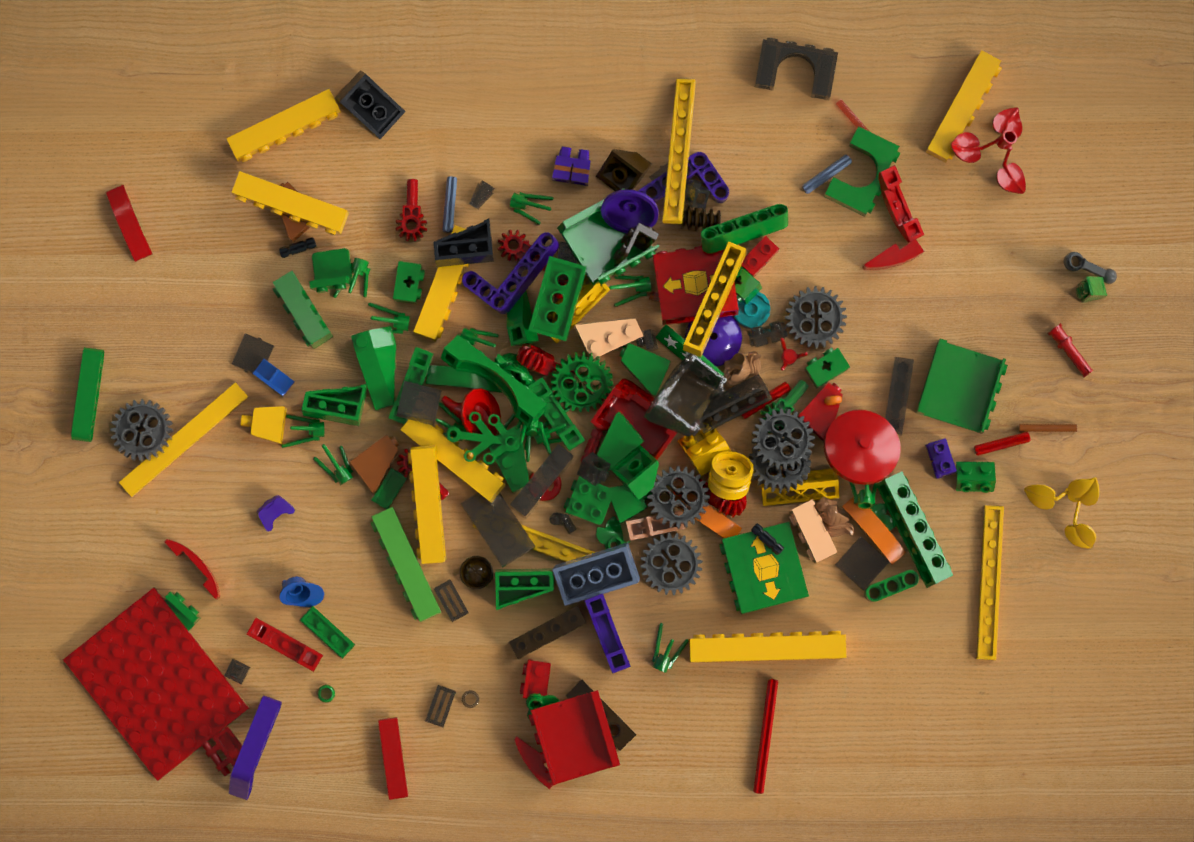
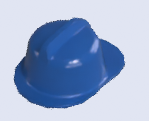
[279,576,325,607]

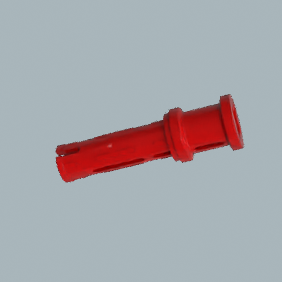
[1047,323,1094,378]

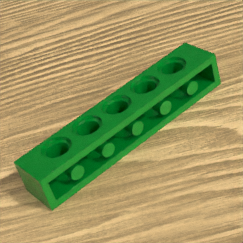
[876,471,953,588]

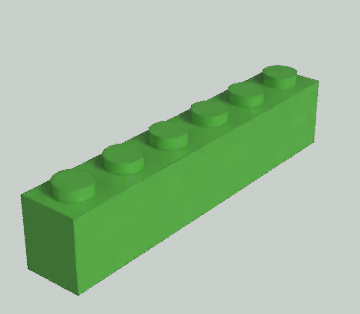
[370,507,442,622]

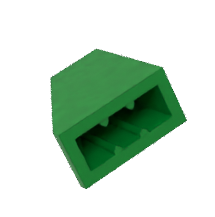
[619,343,671,398]
[596,412,645,471]

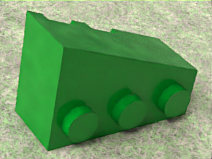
[302,384,367,426]
[488,425,530,494]
[495,568,554,610]

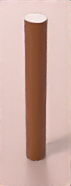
[1019,424,1077,432]

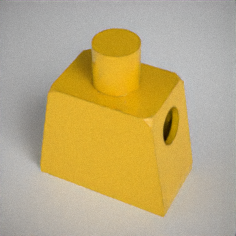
[241,406,287,444]

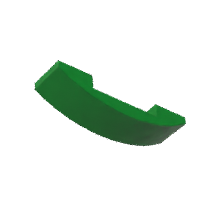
[388,347,434,425]
[426,365,502,393]
[528,377,585,451]

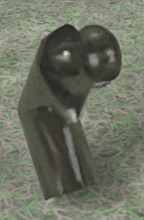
[549,512,577,534]

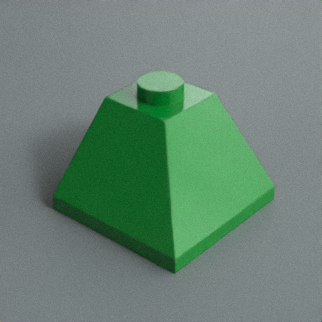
[611,445,659,500]

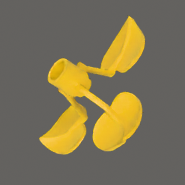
[1024,477,1099,549]

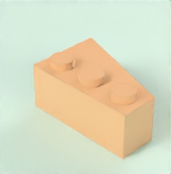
[574,318,643,359]
[788,499,837,563]

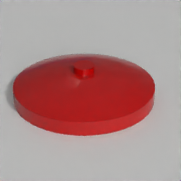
[823,410,901,485]

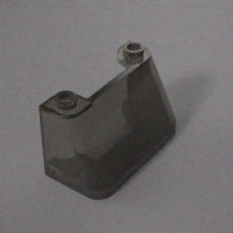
[643,353,727,437]

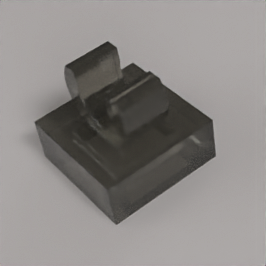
[636,329,658,351]
[224,659,251,684]

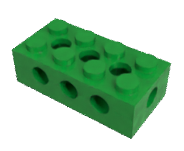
[528,256,588,341]

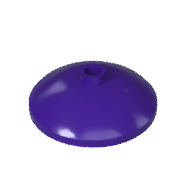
[601,189,659,233]
[685,316,742,367]

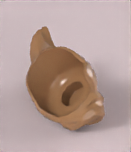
[721,351,761,387]
[815,497,854,537]

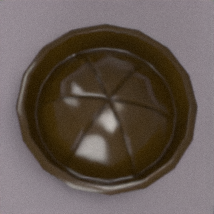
[460,556,493,589]

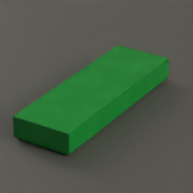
[300,606,356,659]

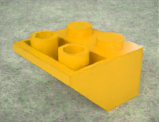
[678,420,731,476]

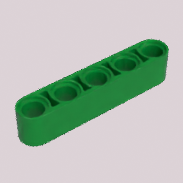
[701,204,789,253]
[71,347,104,442]

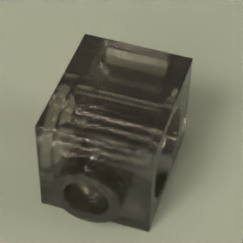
[577,452,611,486]

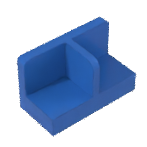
[252,359,295,397]

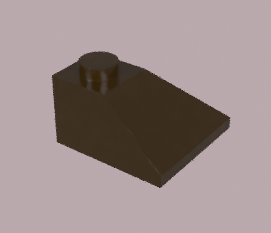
[596,149,652,192]

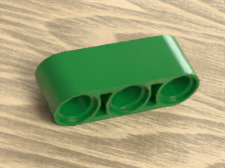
[864,570,919,602]

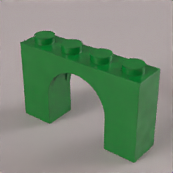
[824,126,900,217]

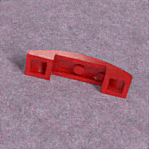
[879,165,924,243]
[106,185,153,262]
[164,539,220,600]
[246,618,323,672]

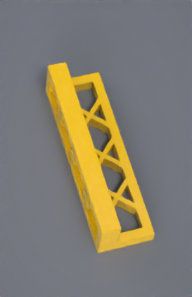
[548,275,610,343]
[761,469,839,506]

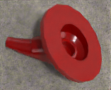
[441,388,501,436]

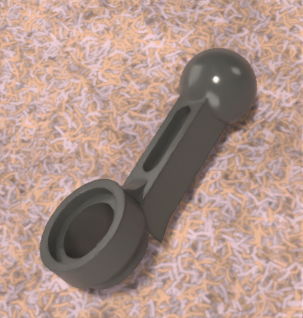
[1064,252,1117,284]

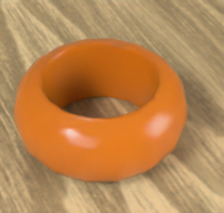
[824,396,842,405]

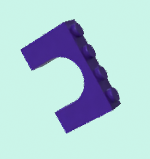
[585,593,631,674]

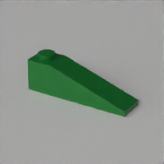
[351,326,397,410]

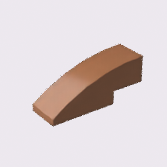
[621,510,685,542]

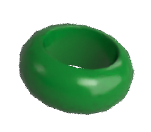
[317,685,335,703]

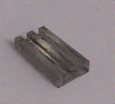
[434,579,469,622]
[425,685,456,728]

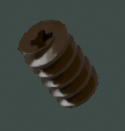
[681,206,721,232]

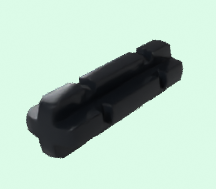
[279,237,316,258]
[751,523,784,555]

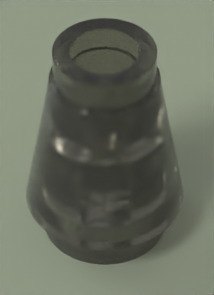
[469,180,495,210]

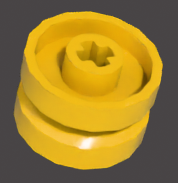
[708,451,754,500]

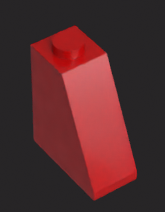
[797,382,843,442]

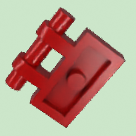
[202,726,242,777]

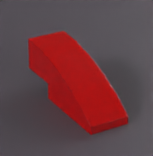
[863,239,924,270]
[514,736,553,790]

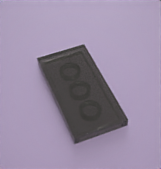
[461,493,535,568]

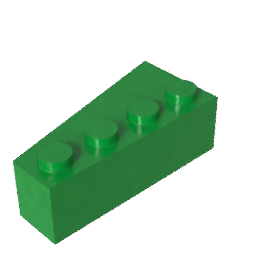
[273,271,333,349]

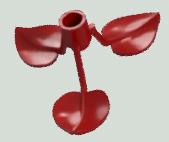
[951,107,1026,194]

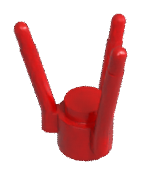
[780,338,808,371]

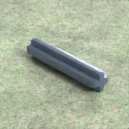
[802,155,852,194]
[442,176,457,233]

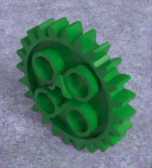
[551,351,613,412]

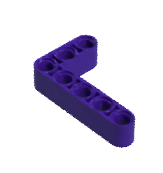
[638,152,729,203]
[462,232,559,314]
[229,695,282,800]

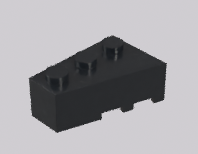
[433,218,494,267]

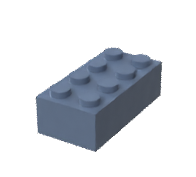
[553,543,640,606]

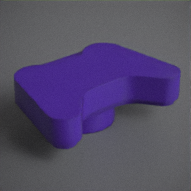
[257,495,295,531]

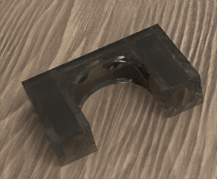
[755,38,838,100]
[510,444,574,519]

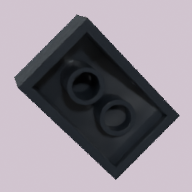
[335,70,406,139]

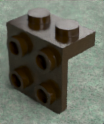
[613,223,659,267]

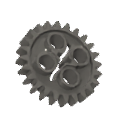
[785,286,847,349]
[110,399,174,462]
[752,408,815,471]
[749,437,811,493]
[647,466,710,529]
[640,533,703,595]

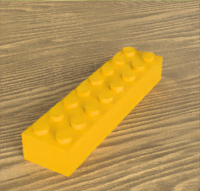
[689,631,847,663]

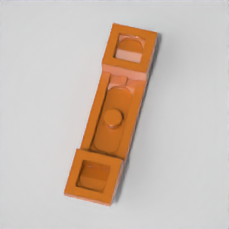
[668,485,742,539]
[842,497,907,565]

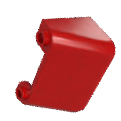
[590,378,685,461]

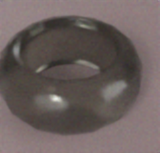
[462,690,479,708]

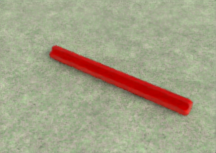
[753,679,778,794]

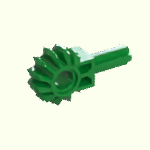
[760,380,809,434]

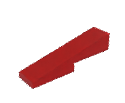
[378,717,409,800]

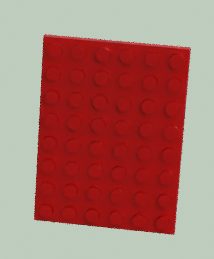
[63,587,249,781]

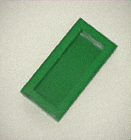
[371,468,408,510]

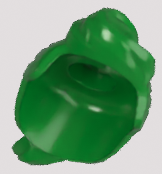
[495,353,535,387]

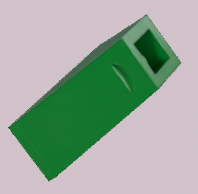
[1076,276,1107,303]
[507,288,539,346]

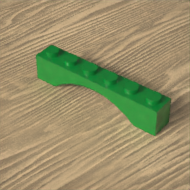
[440,335,547,428]

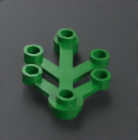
[446,412,520,464]

